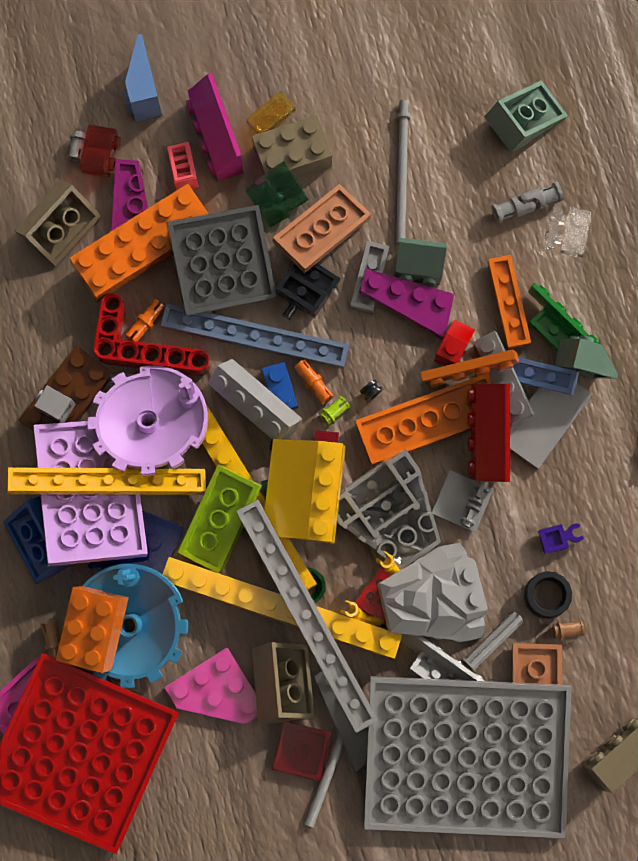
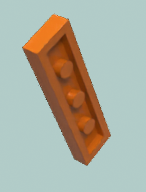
[487,255,531,350]
[421,349,519,387]

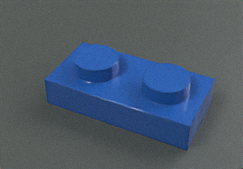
[262,362,298,409]

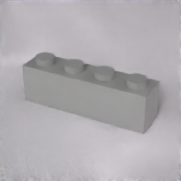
[207,359,302,440]

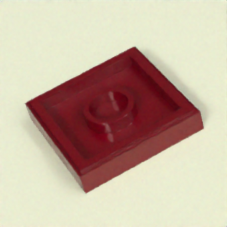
[272,722,331,782]

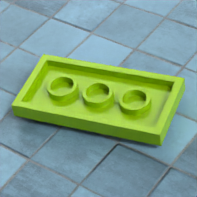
[178,465,262,574]

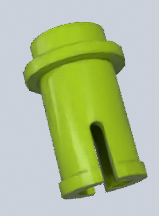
[319,396,350,425]

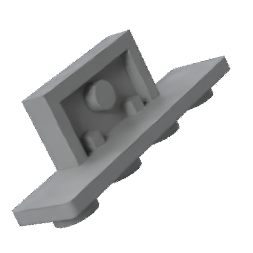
[400,635,484,681]

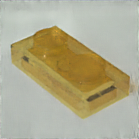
[246,91,296,134]

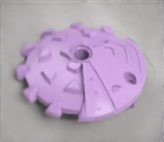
[87,365,208,476]

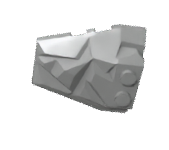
[337,449,441,570]
[377,543,488,643]

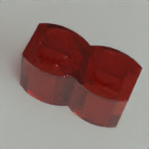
[80,124,121,177]

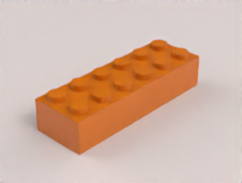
[70,184,209,302]

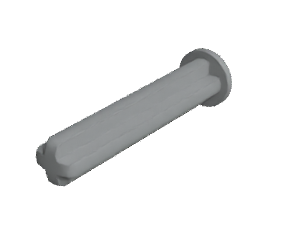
[461,612,523,673]

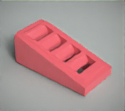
[167,142,199,190]

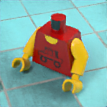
[340,551,400,626]

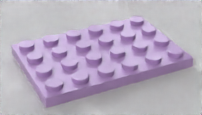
[33,421,148,566]

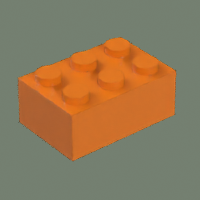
[56,586,129,673]

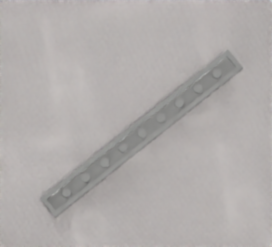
[236,500,378,733]

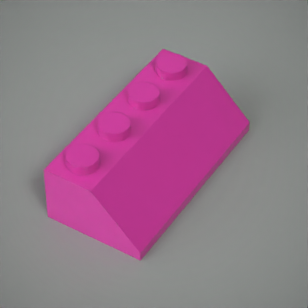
[185,73,244,181]

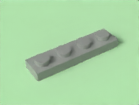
[474,331,535,426]

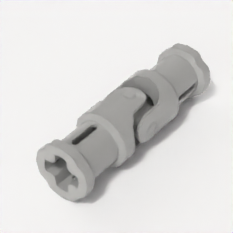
[491,182,563,224]

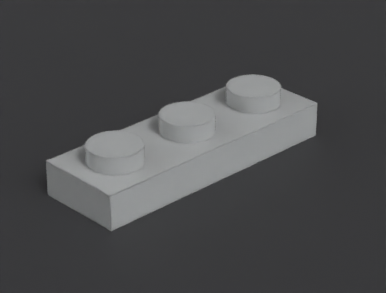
[350,241,390,314]

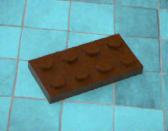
[19,345,115,432]

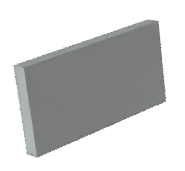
[510,383,593,470]

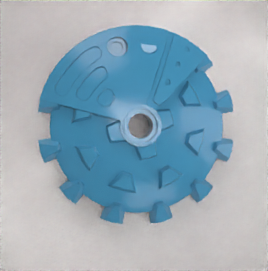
[83,564,189,688]

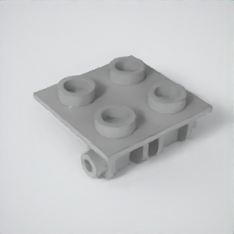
[432,470,494,533]

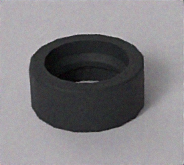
[524,571,572,619]

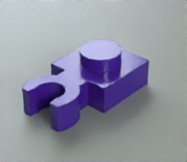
[537,523,584,555]

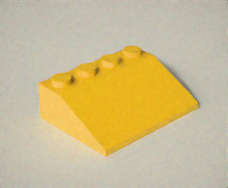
[264,439,345,544]

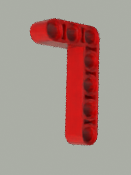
[94,293,211,376]

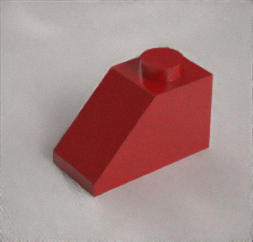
[434,319,475,366]

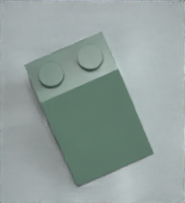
[484,80,568,152]

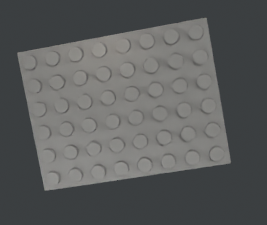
[364,676,572,838]

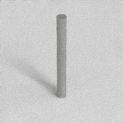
[304,732,344,828]

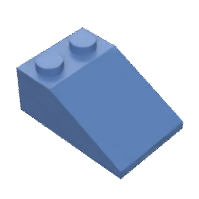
[123,34,162,122]

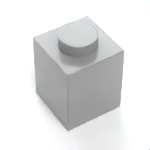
[35,386,76,423]

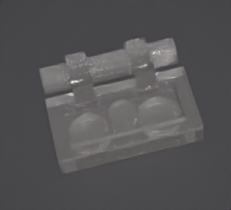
[544,204,592,258]

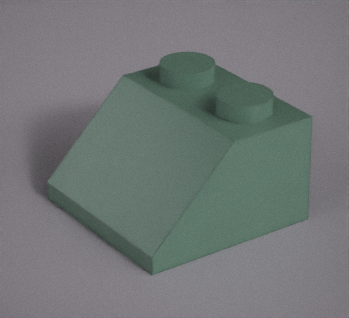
[394,238,447,287]
[554,335,618,379]

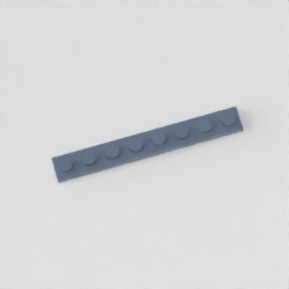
[161,303,349,369]

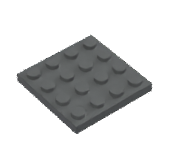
[166,205,277,316]

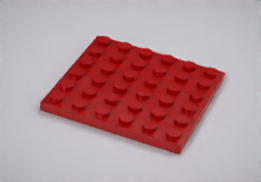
[0,653,179,855]

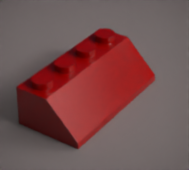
[467,384,510,482]

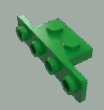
[528,283,600,352]

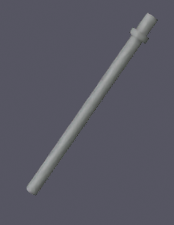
[396,100,410,245]

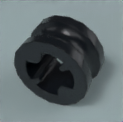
[360,379,383,401]

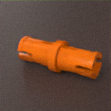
[125,299,165,342]
[294,359,334,405]

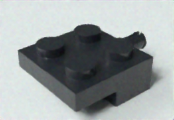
[276,263,341,320]

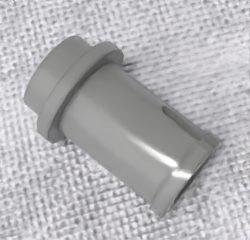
[67,131,88,162]

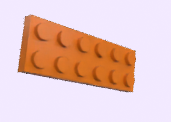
[355,374,492,466]

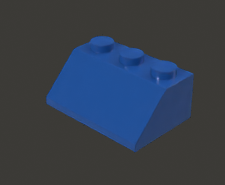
[3,496,72,584]

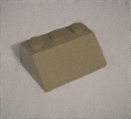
[14,180,101,267]
[252,642,315,723]

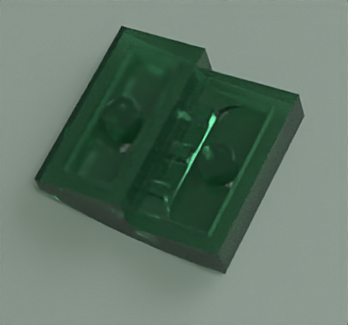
[246,161,309,227]

